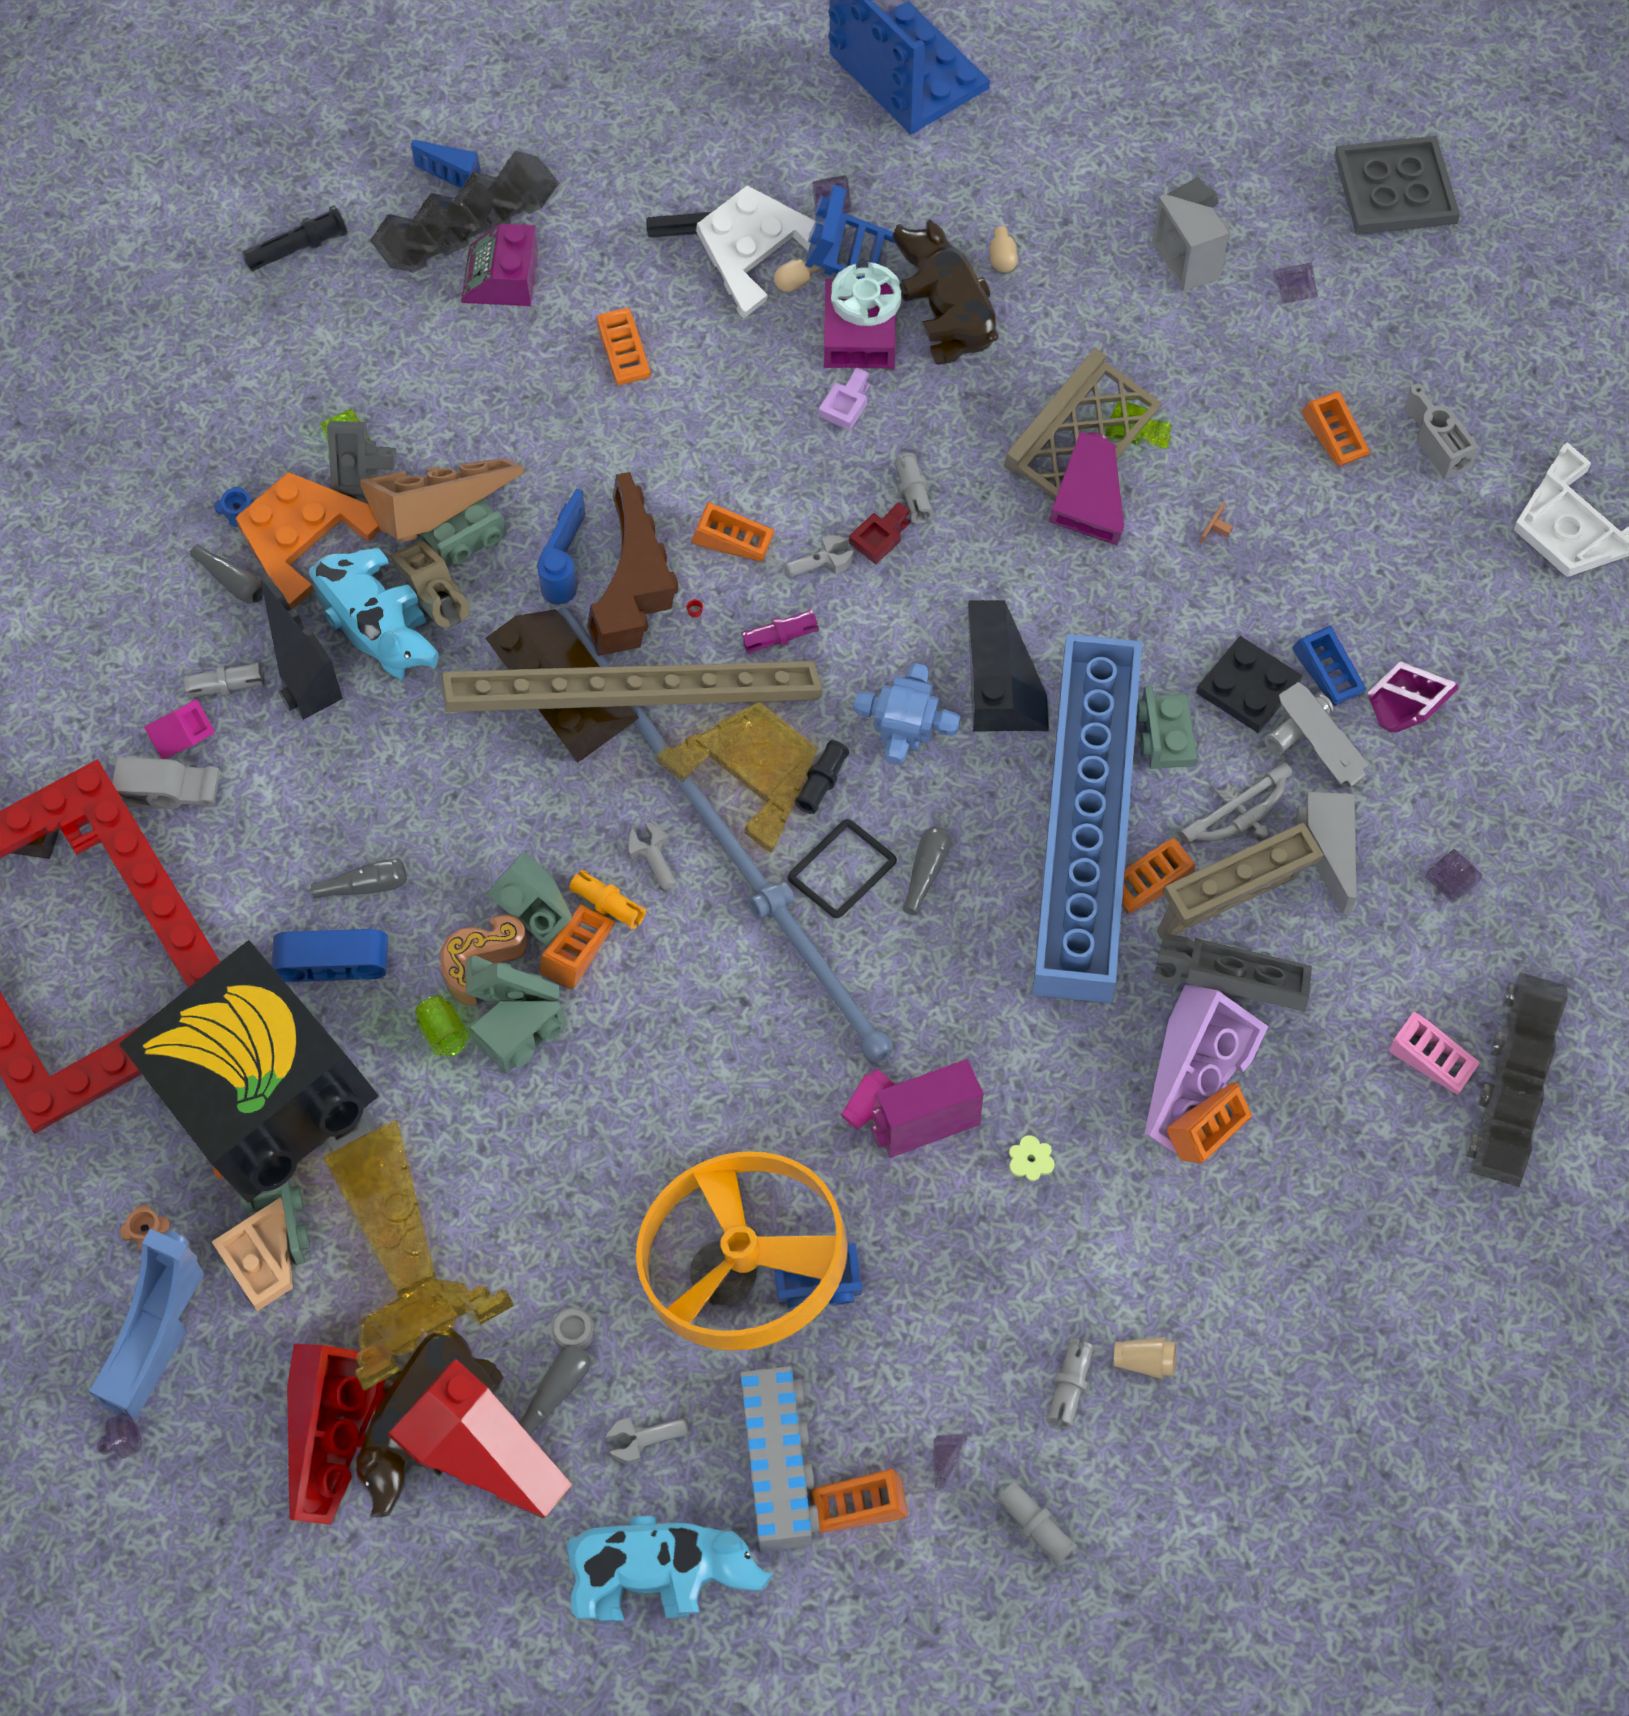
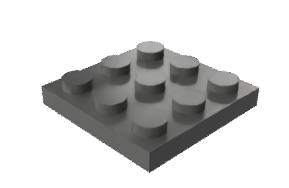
[1334,136,1460,234]

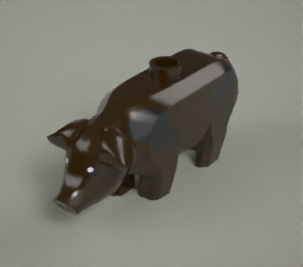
[893,219,999,364]
[356,1326,503,1518]

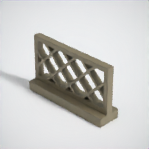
[1004,348,1162,499]
[1157,822,1324,939]

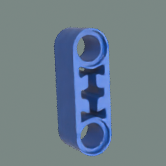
[272,929,388,982]

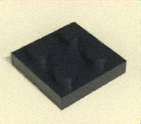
[1196,636,1302,733]

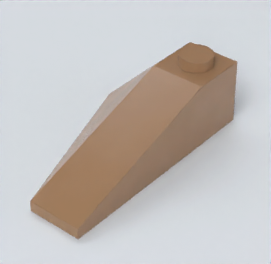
[360,458,524,541]

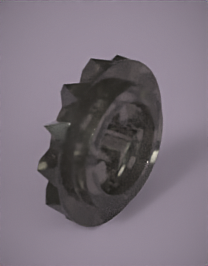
[690,1241,757,1307]

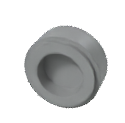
[552,1308,595,1350]

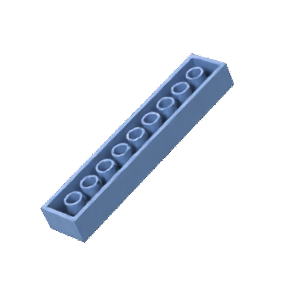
[1032,634,1142,1003]

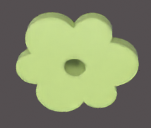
[1009,1135,1055,1182]

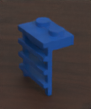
[805,184,895,279]

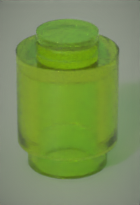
[415,995,469,1057]

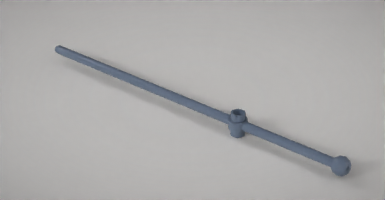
[558,607,893,1062]

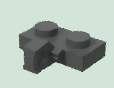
[327,421,397,495]

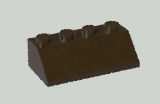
[485,609,639,763]

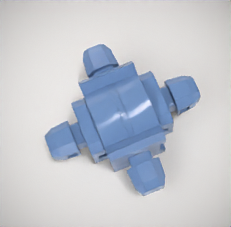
[853,663,960,765]

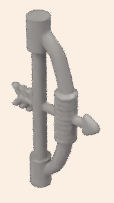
[1179,762,1293,844]

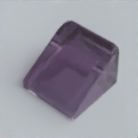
[1273,263,1318,304]
[933,1434,968,1489]

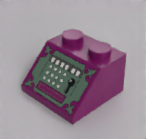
[461,224,538,306]

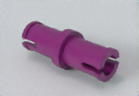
[741,609,819,655]

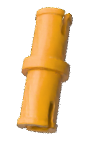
[569,870,646,930]

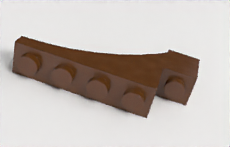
[587,472,678,656]

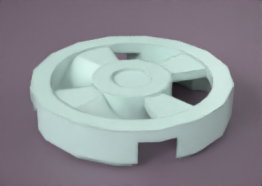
[831,263,901,326]

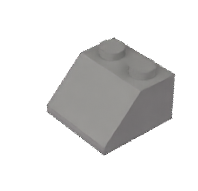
[1152,194,1230,291]

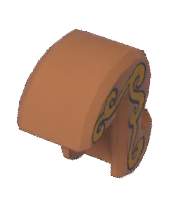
[440,914,527,1005]

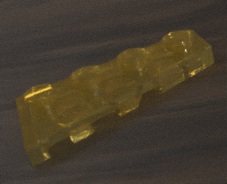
[323,1119,436,1297]

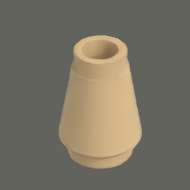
[1114,1337,1176,1379]

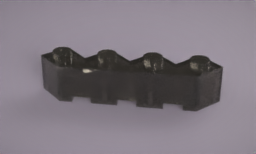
[370,150,559,273]
[1465,972,1568,1187]

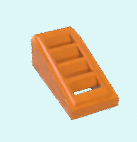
[596,307,651,386]
[1301,391,1371,467]
[691,502,775,562]
[1122,838,1195,914]
[539,904,615,989]
[1166,1082,1252,1164]
[811,1469,908,1533]

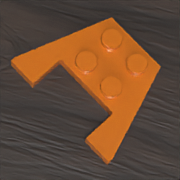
[235,472,381,610]

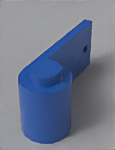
[537,488,586,605]

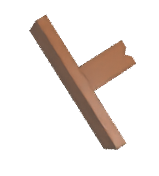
[1200,502,1233,544]

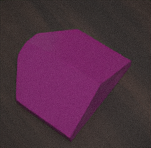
[1367,661,1459,733]

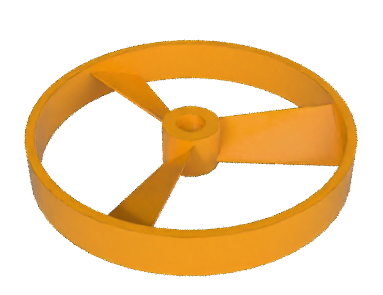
[636,1151,847,1351]

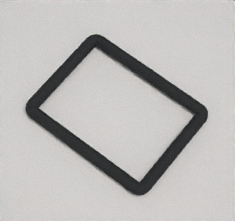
[788,819,897,918]

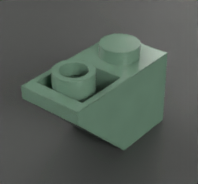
[487,851,572,946]
[470,1001,566,1074]

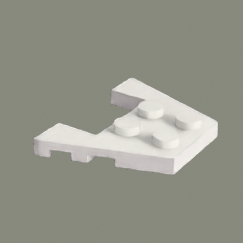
[696,186,815,319]
[1514,442,1629,577]

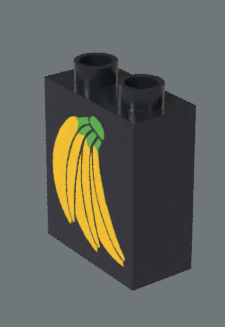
[119,940,379,1203]

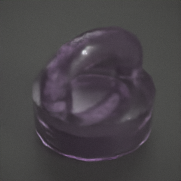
[96,1413,142,1459]

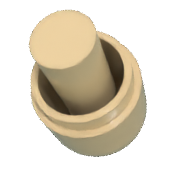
[989,226,1018,273]
[774,258,821,292]

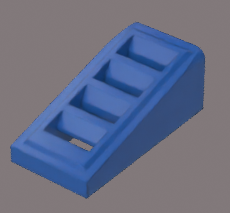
[411,139,481,193]
[1292,625,1367,707]

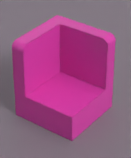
[144,699,215,759]

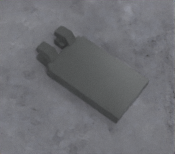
[1153,934,1312,1012]

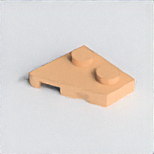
[211,1198,293,1311]

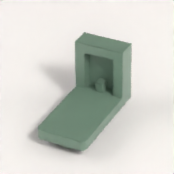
[238,1180,310,1265]

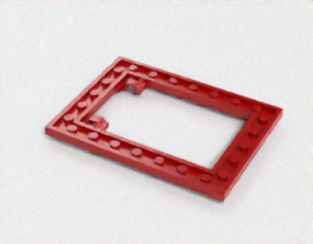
[0,759,220,1134]

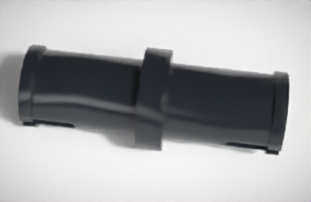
[795,740,850,814]

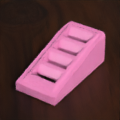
[1389,1012,1480,1095]

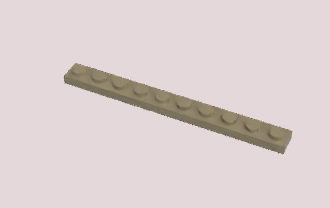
[440,661,822,712]

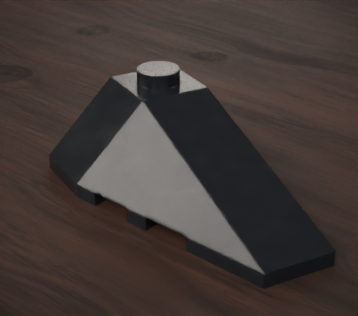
[260,573,343,720]
[968,600,1049,732]

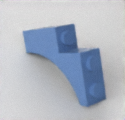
[89,1228,204,1421]

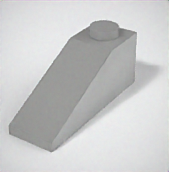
[1296,791,1357,915]

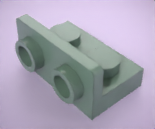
[421,499,507,567]
[1137,686,1197,769]
[466,956,559,1004]

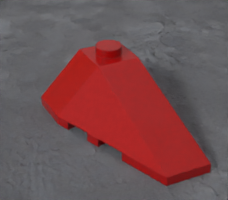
[287,1343,393,1525]
[387,1359,572,1519]

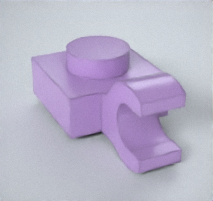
[818,368,870,431]

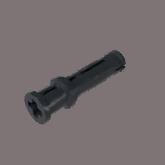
[242,205,348,272]

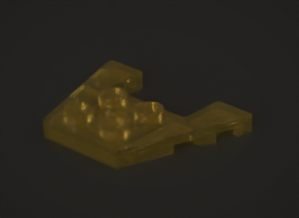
[657,702,818,854]
[356,1278,514,1390]

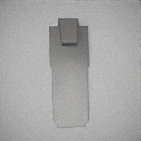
[1279,682,1368,787]

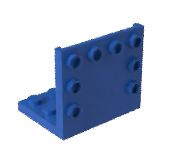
[828,0,990,135]

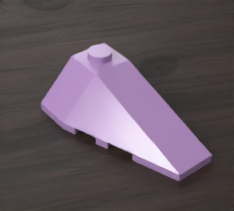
[1144,984,1268,1153]

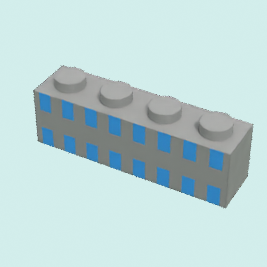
[741,1366,819,1552]

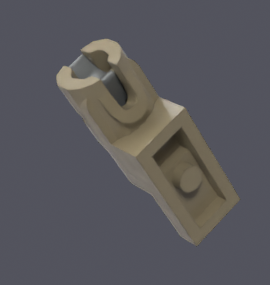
[390,540,470,628]

